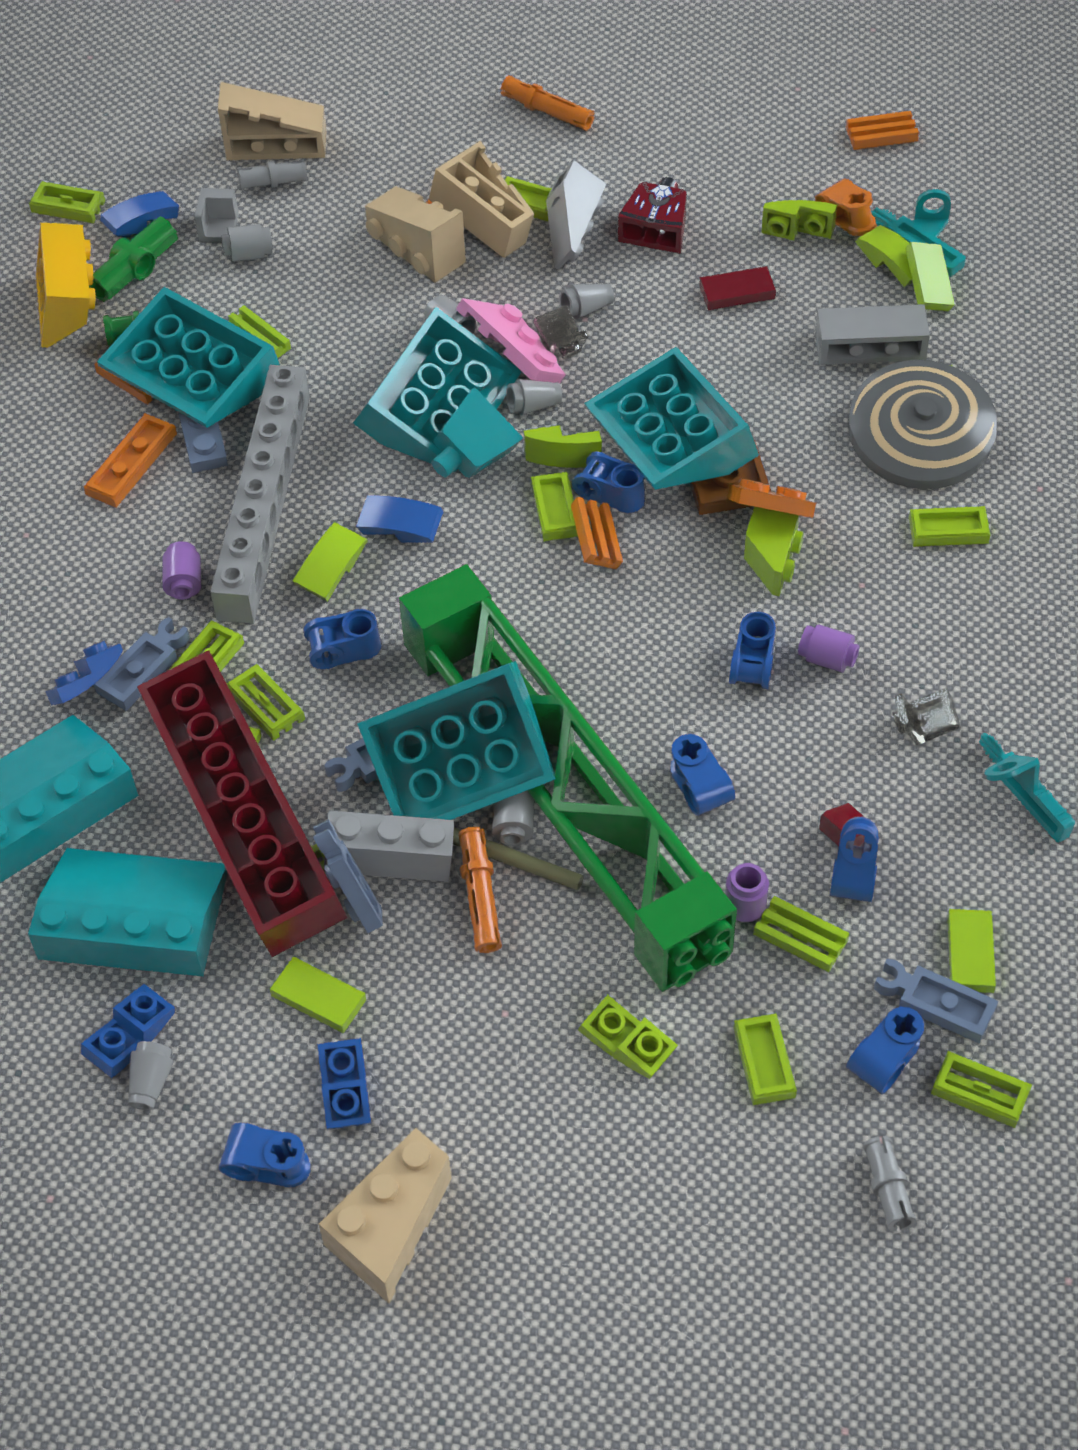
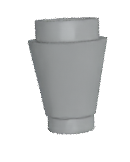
[559,283,614,319]
[506,379,562,415]
[128,1041,174,1110]

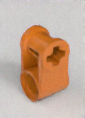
[815,178,877,236]

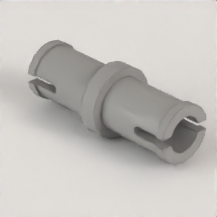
[237,159,307,190]
[863,1136,917,1232]

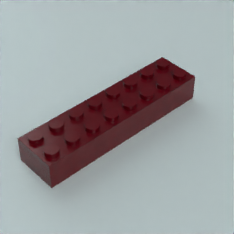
[137,650,348,957]

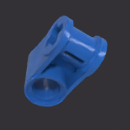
[572,451,645,513]
[303,609,381,669]
[729,612,776,689]
[670,734,735,816]
[830,817,879,902]
[846,1007,924,1094]
[219,1123,311,1188]

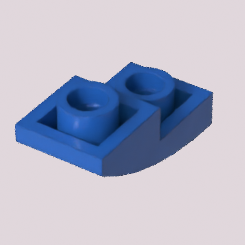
[100,191,179,237]
[356,495,444,543]
[45,641,123,706]
[81,984,175,1078]
[317,1038,371,1130]

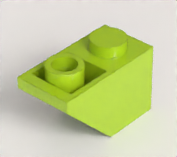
[744,507,804,596]

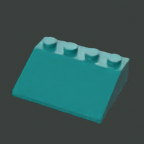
[97,287,280,428]
[353,307,522,473]
[584,346,759,490]
[357,661,556,820]
[0,715,139,883]
[28,848,228,977]

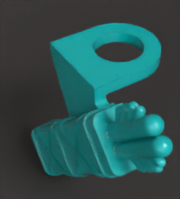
[871,189,966,277]
[979,733,1075,843]

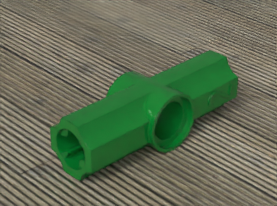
[89,216,178,302]

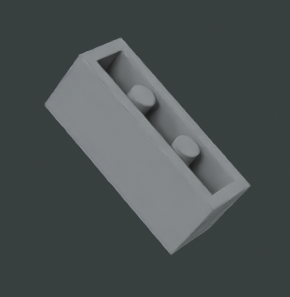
[815,304,930,365]
[324,810,454,882]

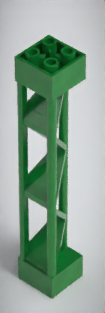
[399,564,737,992]

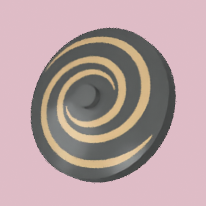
[848,360,997,489]

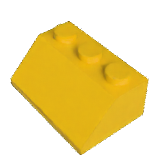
[35,222,96,348]

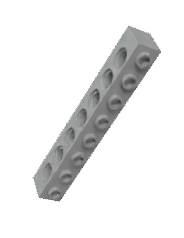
[210,365,310,624]

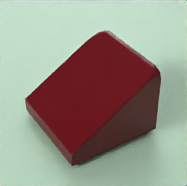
[819,803,878,847]

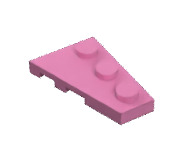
[455,298,566,383]

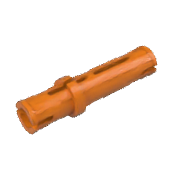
[501,75,595,131]
[458,827,502,953]

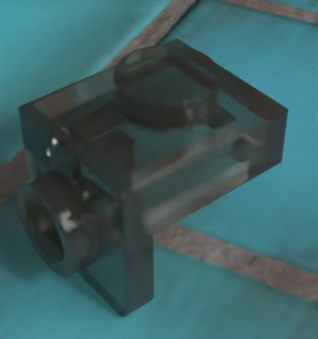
[533,305,588,359]
[892,688,961,745]

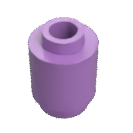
[162,541,201,600]
[798,624,860,673]
[725,863,769,922]

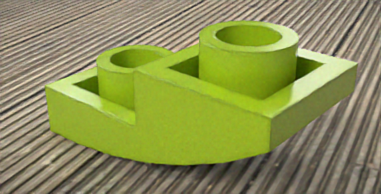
[761,200,837,241]
[855,225,913,287]
[524,425,602,468]
[293,522,368,602]
[578,994,678,1079]

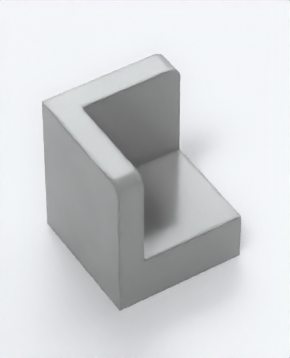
[195,188,239,242]

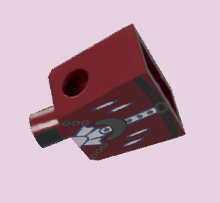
[618,177,687,254]

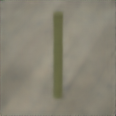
[453,827,584,891]

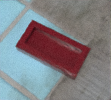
[699,266,776,310]

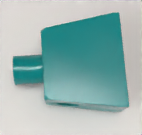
[431,387,523,478]

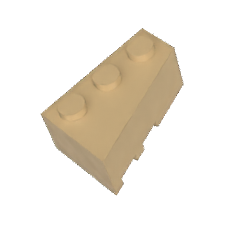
[218,82,327,160]
[429,141,534,258]
[365,186,466,283]
[319,1128,452,1304]

